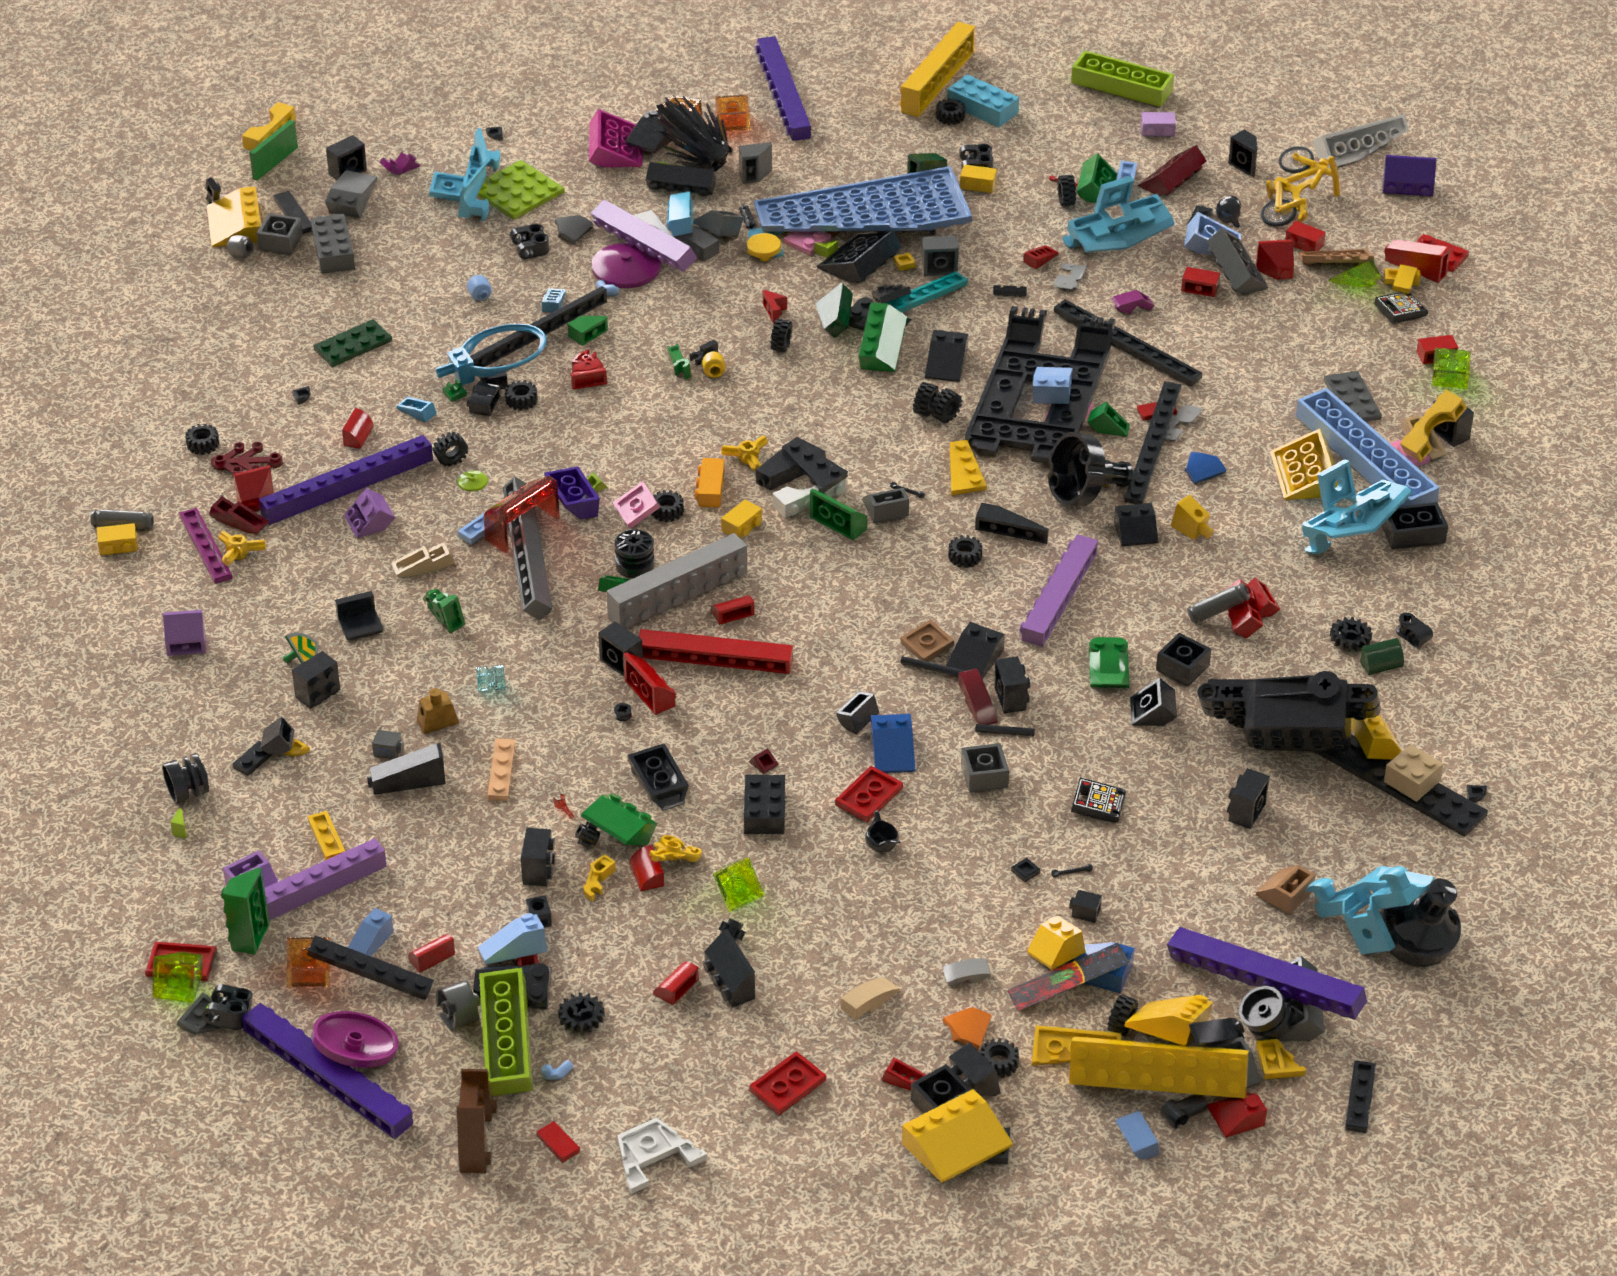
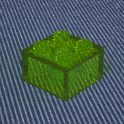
[1431,348,1471,389]

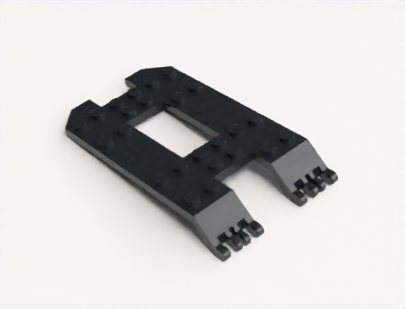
[965,306,1116,464]

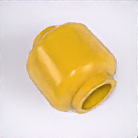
[702,352,726,378]

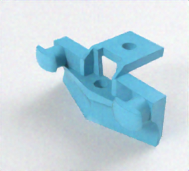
[429,128,501,222]
[1062,176,1175,252]
[1301,460,1412,554]
[1306,866,1435,954]

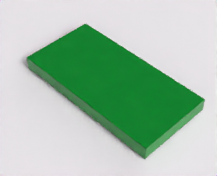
[249,120,298,181]

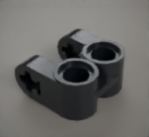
[959,144,993,171]
[510,223,549,259]
[202,984,253,1030]

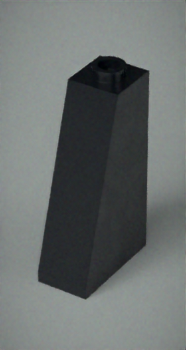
[756,437,826,490]
[367,743,446,795]

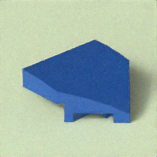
[1184,451,1227,484]

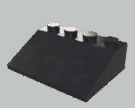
[817,230,901,283]

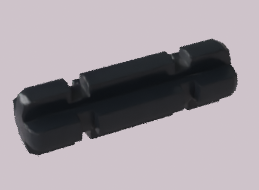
[739,204,755,229]
[993,285,1027,297]

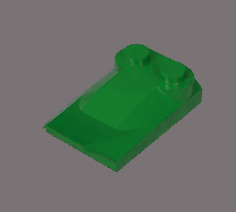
[1089,637,1129,688]

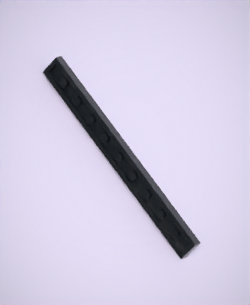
[470,286,607,367]
[1054,299,1202,386]
[1124,381,1182,504]

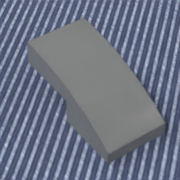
[943,958,991,986]

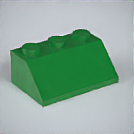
[1076,153,1118,203]
[810,489,868,541]
[581,793,658,845]

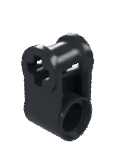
[1396,612,1433,648]

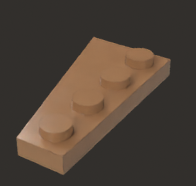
[1299,249,1374,265]

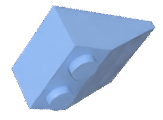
[1184,212,1242,255]
[1033,367,1073,404]
[478,914,548,965]

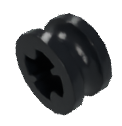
[614,703,632,721]

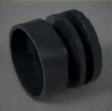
[614,529,655,578]
[162,753,209,803]

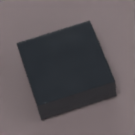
[1011,858,1040,882]

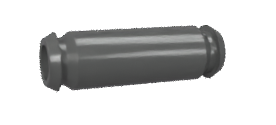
[90,509,154,531]
[1187,583,1250,623]

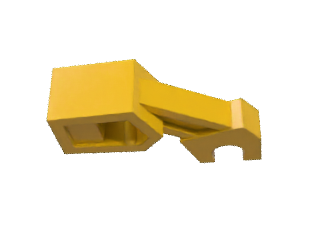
[583,854,616,902]

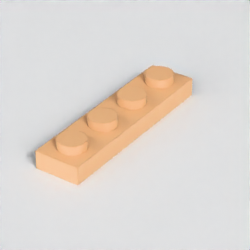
[488,738,515,801]

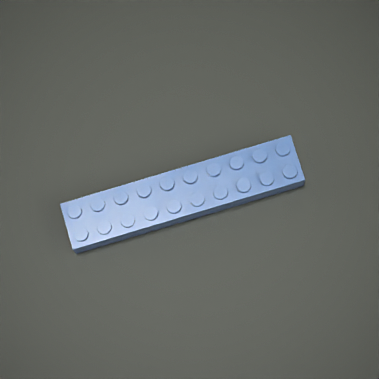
[1296,388,1440,506]

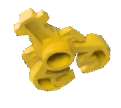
[649,835,702,862]

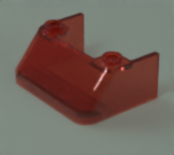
[484,476,560,553]

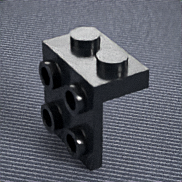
[335,591,383,640]

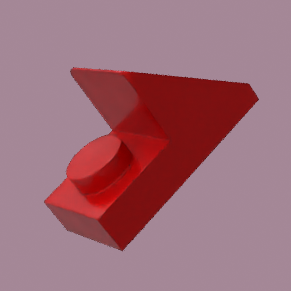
[762,290,788,324]

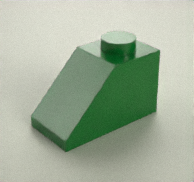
[567,316,608,346]
[1088,402,1130,437]

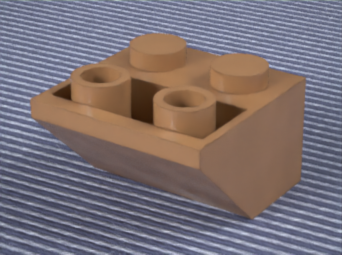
[1256,865,1316,915]

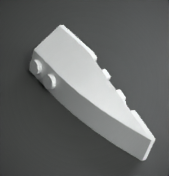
[1313,114,1409,168]

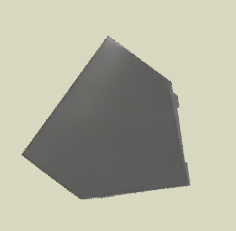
[555,215,594,245]
[177,992,225,1035]

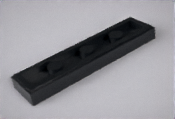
[273,191,312,234]
[1345,1060,1376,1134]

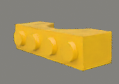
[242,102,296,151]
[1400,390,1467,462]

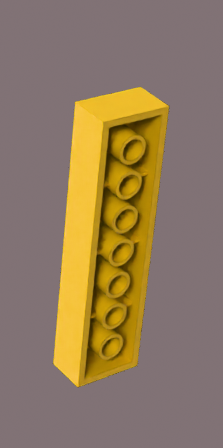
[900,21,975,118]
[1069,1037,1249,1098]

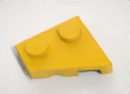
[1255,1039,1306,1080]

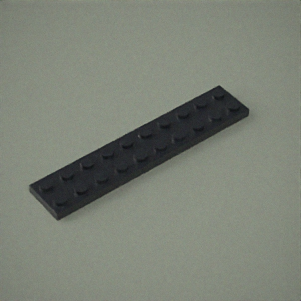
[1313,734,1488,837]

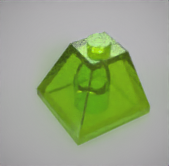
[1328,259,1381,288]
[713,857,765,912]
[152,952,203,1003]

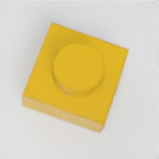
[893,252,916,271]

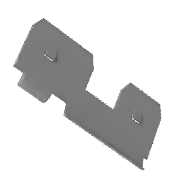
[1053,263,1088,290]
[1165,404,1202,440]

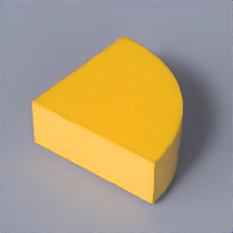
[284,738,310,756]

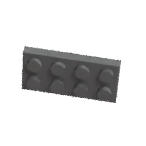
[1324,371,1382,422]

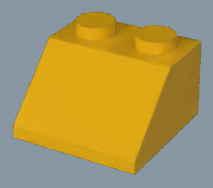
[1027,916,1086,970]

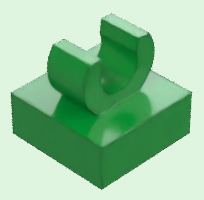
[442,379,467,402]

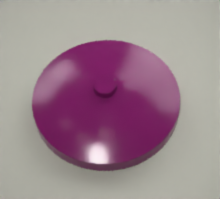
[592,242,661,289]
[311,1011,399,1068]

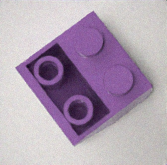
[344,488,396,538]
[163,610,206,656]
[223,851,278,888]

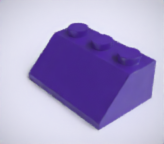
[1382,155,1437,196]
[544,466,600,519]

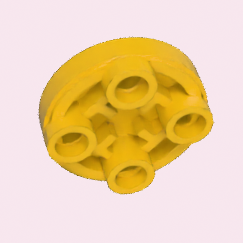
[747,233,781,262]

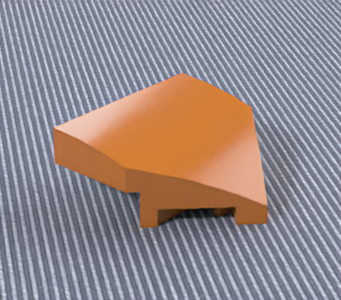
[942,1007,992,1050]

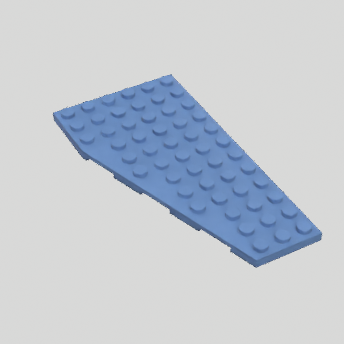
[754,166,972,232]

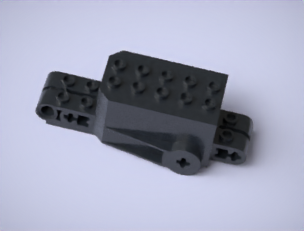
[1197,671,1381,751]

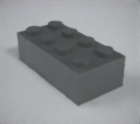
[310,214,355,274]

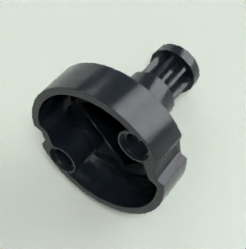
[1048,432,1133,506]
[1379,878,1461,967]

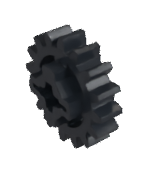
[1330,617,1372,652]
[558,992,605,1034]

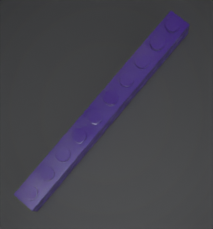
[755,36,811,141]
[259,435,433,525]
[1167,927,1367,1020]
[242,1003,414,1139]

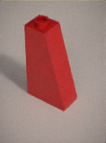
[1384,239,1451,283]

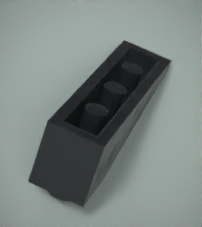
[975,503,1049,544]
[1189,1018,1245,1047]

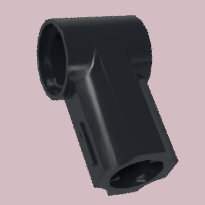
[1160,1094,1207,1129]

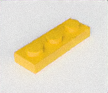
[307,811,345,860]

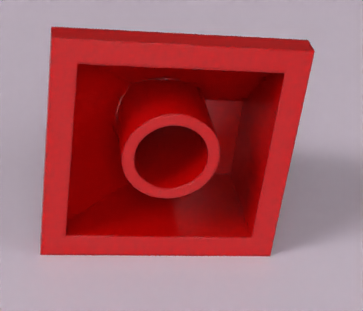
[1255,239,1294,280]
[233,465,274,512]
[1207,1092,1267,1138]

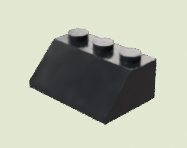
[703,929,755,1008]

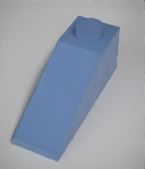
[348,908,394,956]

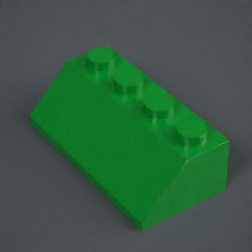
[858,303,907,372]
[221,867,270,955]

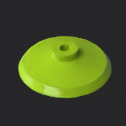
[457,471,488,491]

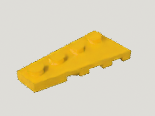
[949,440,987,496]
[1032,1025,1121,1066]

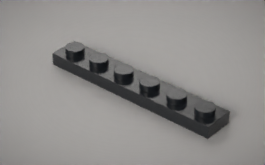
[306,935,434,1000]

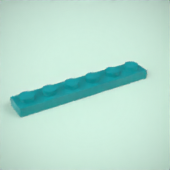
[886,271,968,313]

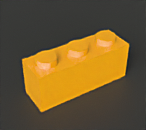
[695,458,725,508]

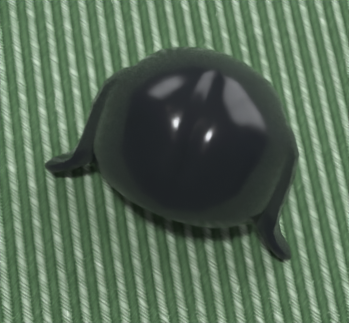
[1216,196,1241,228]
[865,811,901,852]

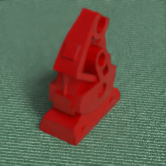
[570,349,607,390]

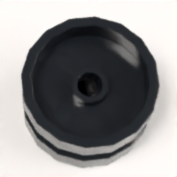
[1239,986,1294,1041]

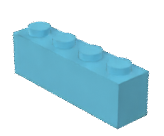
[667,192,693,236]

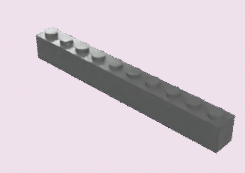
[503,476,553,620]

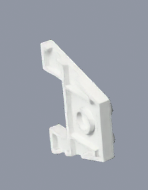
[618,1118,707,1194]

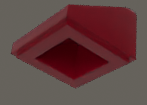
[749,748,779,774]

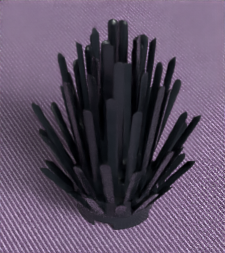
[653,95,734,171]

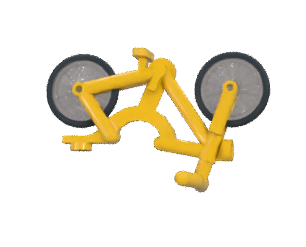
[1261,146,1340,227]

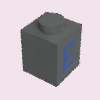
[372,730,404,759]

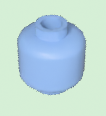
[467,275,492,300]

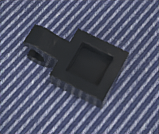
[205,177,221,204]
[689,340,718,366]

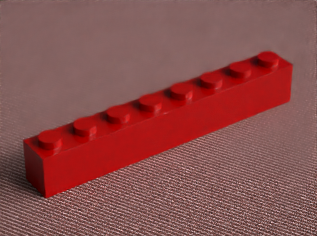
[639,629,793,674]

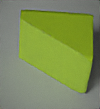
[587,472,608,493]
[170,808,187,838]

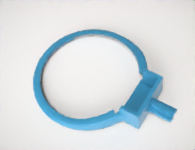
[435,324,547,385]

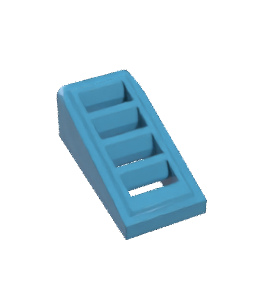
[542,288,566,313]
[396,397,437,423]

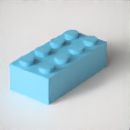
[947,75,1019,127]

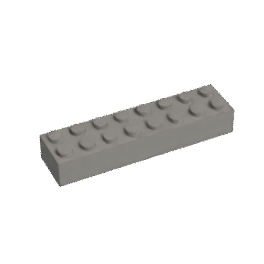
[607,533,748,628]

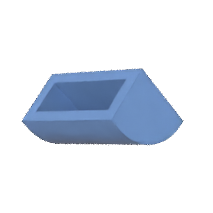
[1115,1111,1159,1159]

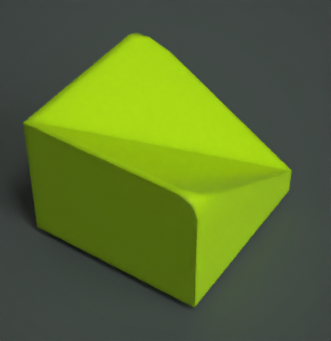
[814,241,838,258]

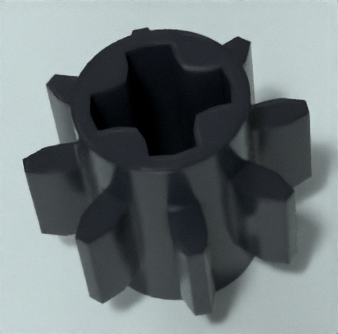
[575,821,600,848]
[718,918,746,942]

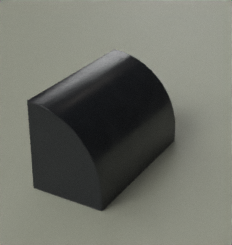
[836,691,879,735]
[260,716,295,755]

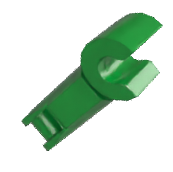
[667,343,691,379]

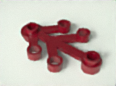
[211,441,283,477]

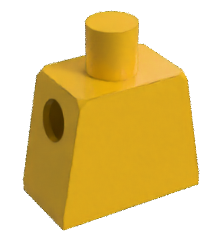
[1170,494,1214,540]

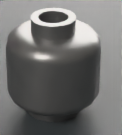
[227,236,253,258]

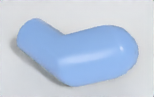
[596,280,619,296]
[541,1060,573,1080]

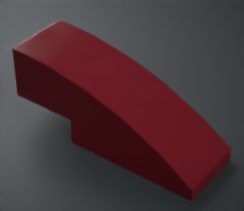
[209,496,268,534]
[958,668,998,725]

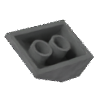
[325,170,378,218]

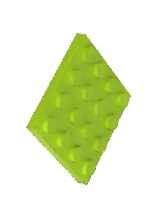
[477,160,565,220]

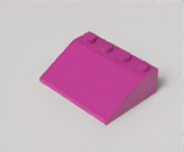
[589,109,642,168]

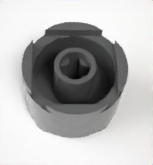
[436,980,481,1029]

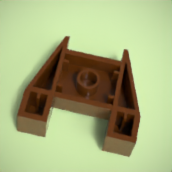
[456,1069,497,1173]

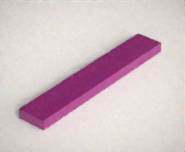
[179,508,233,584]

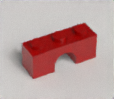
[1225,578,1263,638]

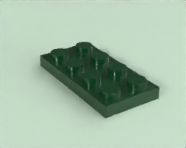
[313,319,392,367]

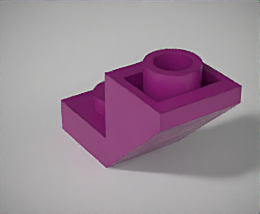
[379,152,421,175]
[1111,290,1155,315]

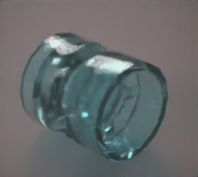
[476,664,506,692]

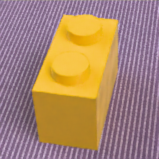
[960,165,997,193]
[721,499,763,539]
[97,523,138,555]

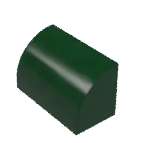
[1360,638,1404,675]

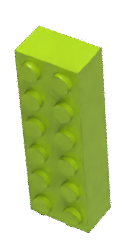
[1071,50,1174,107]
[479,968,533,1096]

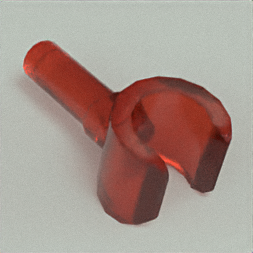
[553,794,574,819]

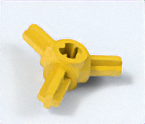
[721,435,768,472]
[218,531,266,566]

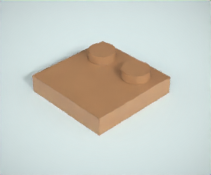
[900,619,955,662]

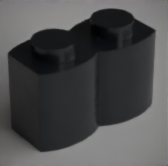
[467,382,501,416]

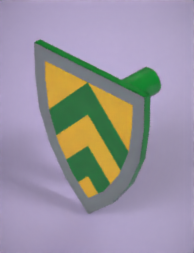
[283,632,318,664]

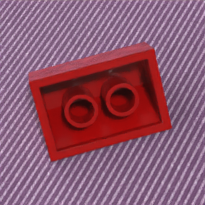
[624,652,676,715]

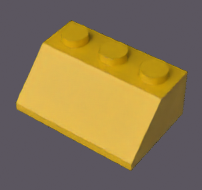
[1351,714,1402,759]

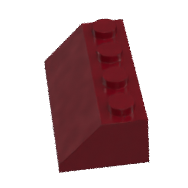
[1137,144,1207,196]

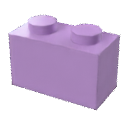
[1141,112,1176,136]

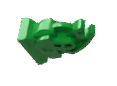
[423,589,466,634]

